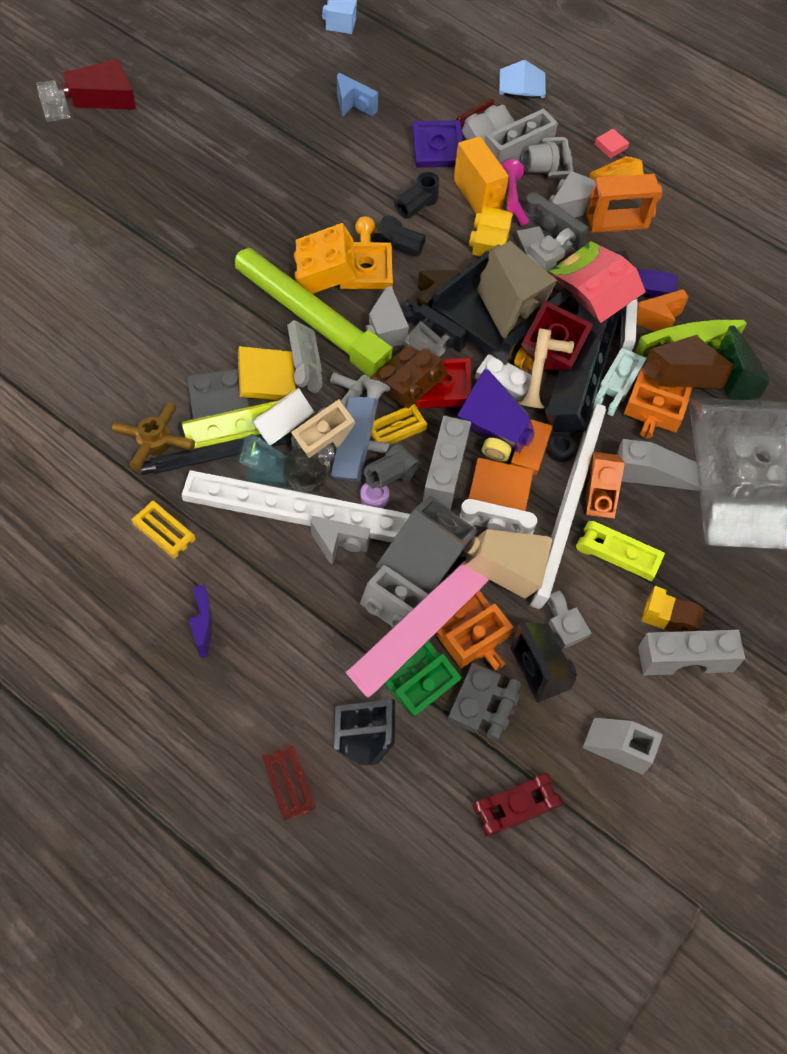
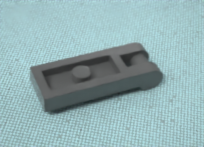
[524,193,588,250]

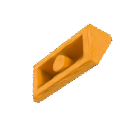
[589,156,644,180]

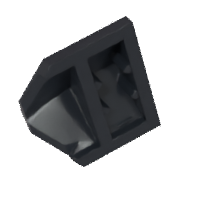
[334,699,396,765]

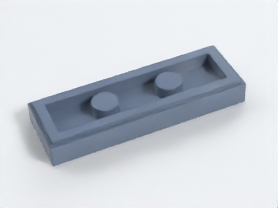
[331,396,378,482]

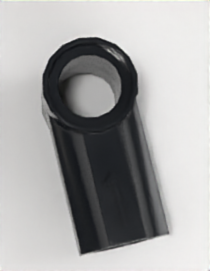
[395,171,439,219]
[371,215,426,256]

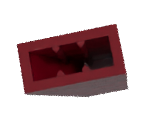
[61,59,136,110]

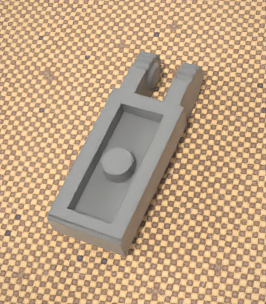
[287,320,323,393]

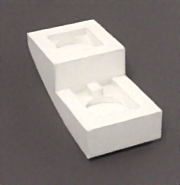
[252,388,314,446]

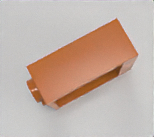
[586,174,662,233]

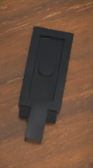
[400,299,466,353]

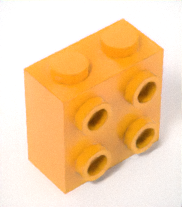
[294,223,357,294]

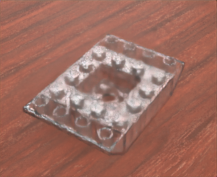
[689,397,787,549]

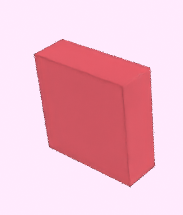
[594,129,629,158]

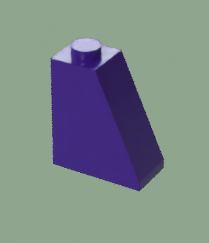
[457,368,535,453]

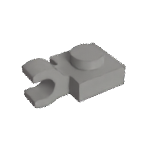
[528,228,575,269]
[546,590,592,649]

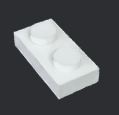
[475,354,531,401]

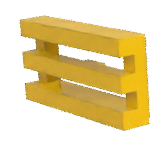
[370,404,427,444]
[131,501,196,559]

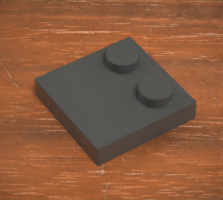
[187,369,249,419]

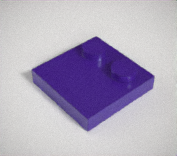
[412,120,462,168]

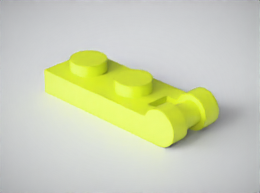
[576,521,665,581]

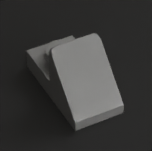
[311,516,370,566]

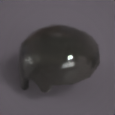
[283,449,327,494]

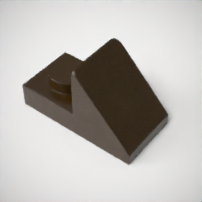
[417,270,460,308]

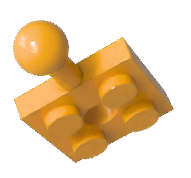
[340,216,393,289]

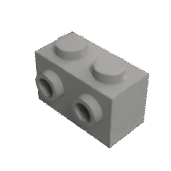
[360,565,428,628]

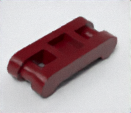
[472,773,564,837]

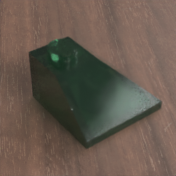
[717,325,769,402]

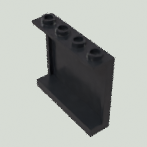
[431,244,573,365]

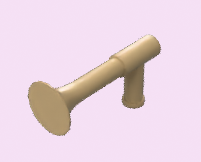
[518,328,574,408]

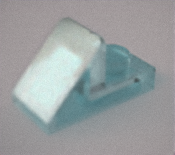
[239,434,295,488]

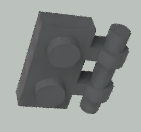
[447,663,521,741]

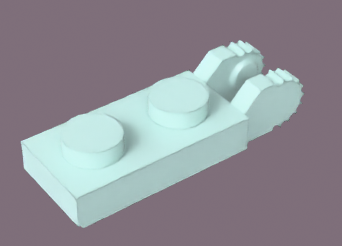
[593,347,647,416]

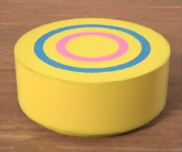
[482,438,512,461]

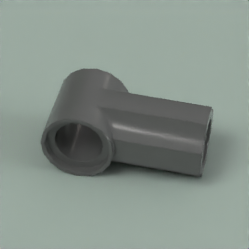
[363,443,421,489]

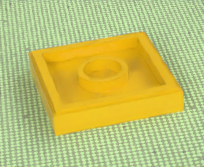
[238,346,296,400]

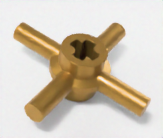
[112,402,195,471]

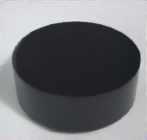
[546,433,576,462]

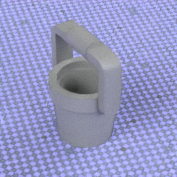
[521,137,573,178]

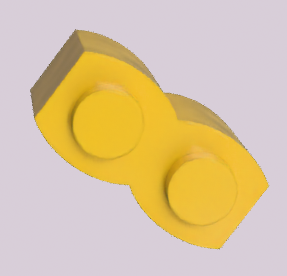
[469,206,513,256]

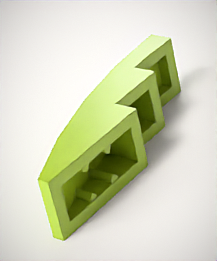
[635,320,747,358]

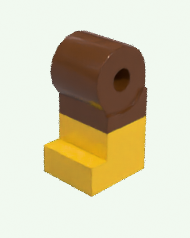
[641,586,704,632]

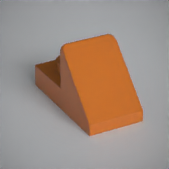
[636,289,688,331]

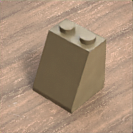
[477,241,557,339]

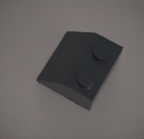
[510,622,577,703]

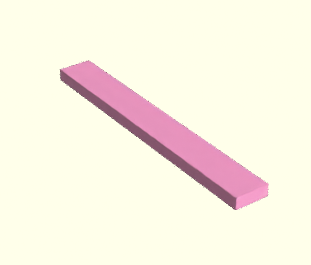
[345,560,490,698]

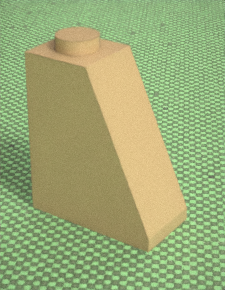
[464,529,553,599]

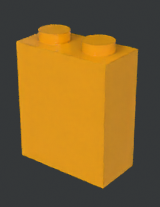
[454,136,509,214]

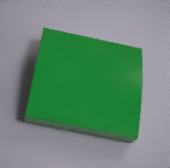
[383,640,462,717]

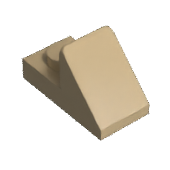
[291,399,356,458]

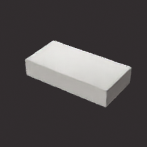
[619,299,637,351]

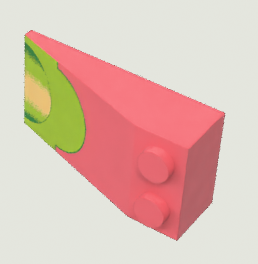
[549,241,646,323]

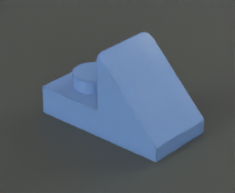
[337,73,378,116]

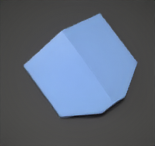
[499,60,546,98]

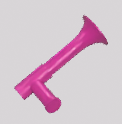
[501,159,529,226]

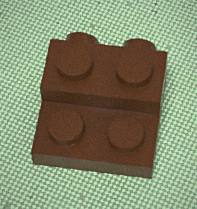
[370,344,447,409]

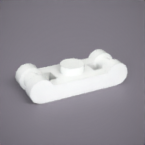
[459,499,537,534]

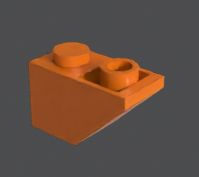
[585,452,625,519]

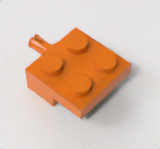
[624,367,692,439]
[435,590,514,671]

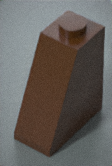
[643,335,734,388]

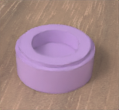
[360,483,389,508]

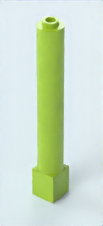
[235,248,393,377]

